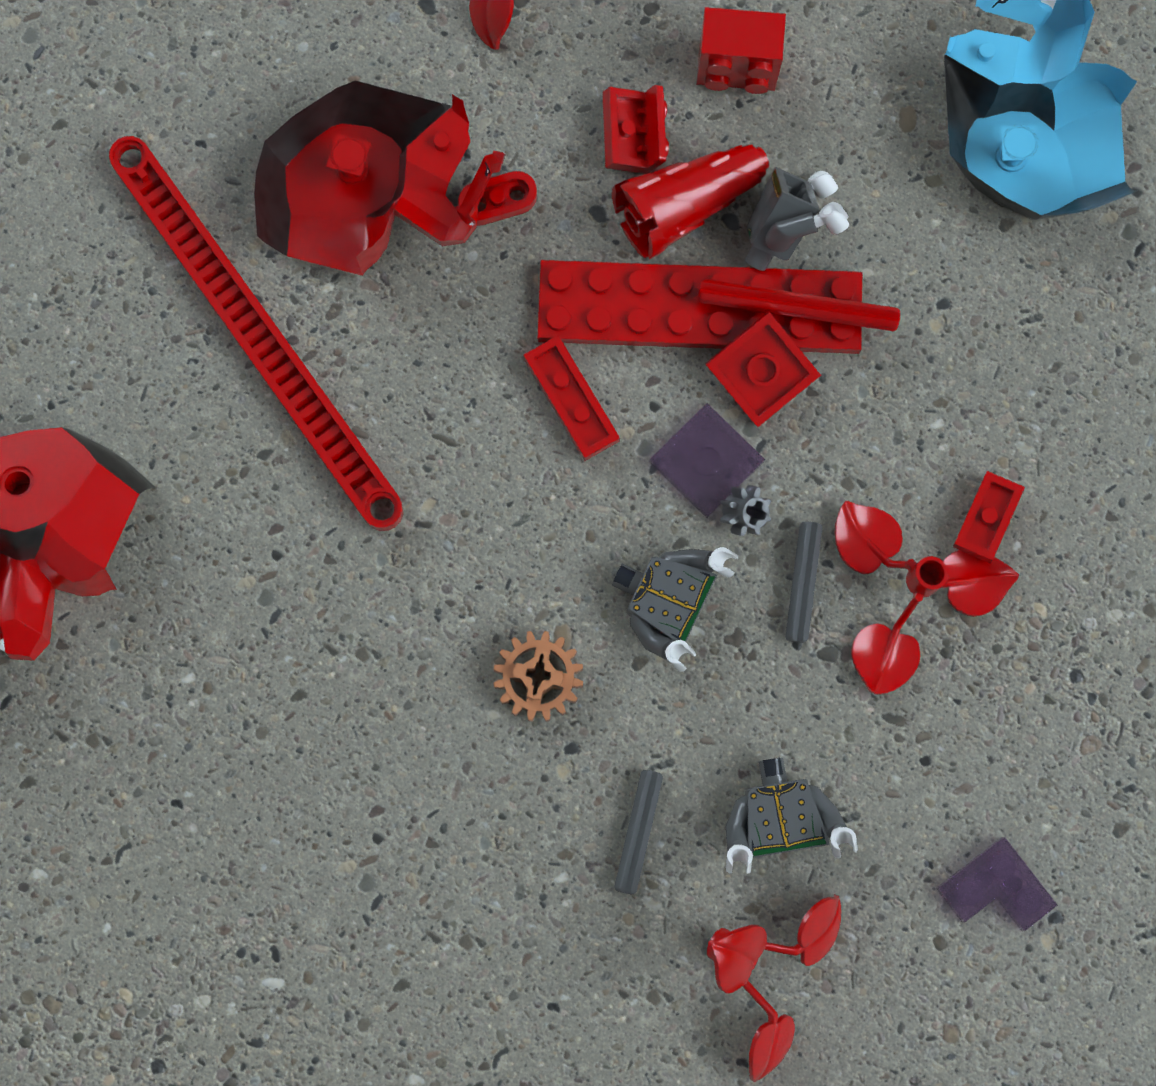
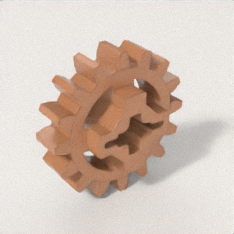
[493,631,583,722]

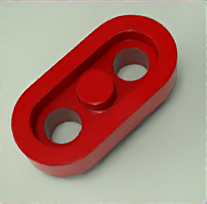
[458,171,537,226]

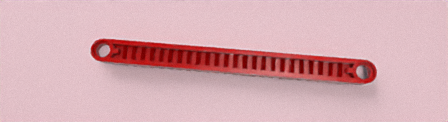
[109,136,404,531]

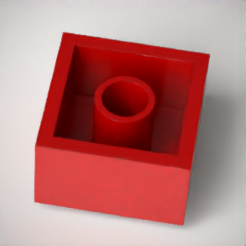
[696,7,786,94]

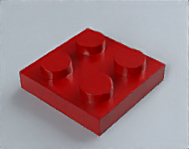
[705,311,821,427]

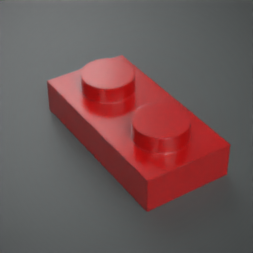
[953,471,1025,564]

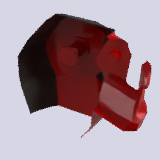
[254,80,506,276]
[0,427,158,661]

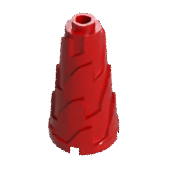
[612,144,769,260]

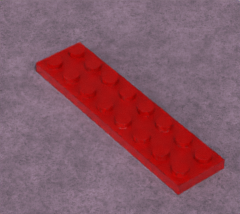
[537,260,863,354]

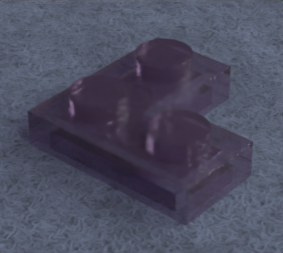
[936,837,1058,931]

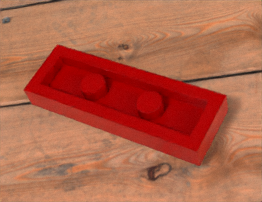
[523,335,620,461]

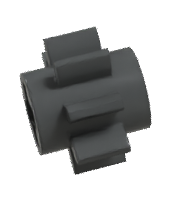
[720,485,772,536]

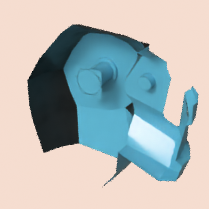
[944,0,1138,220]

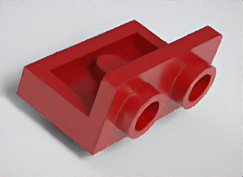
[602,85,669,174]

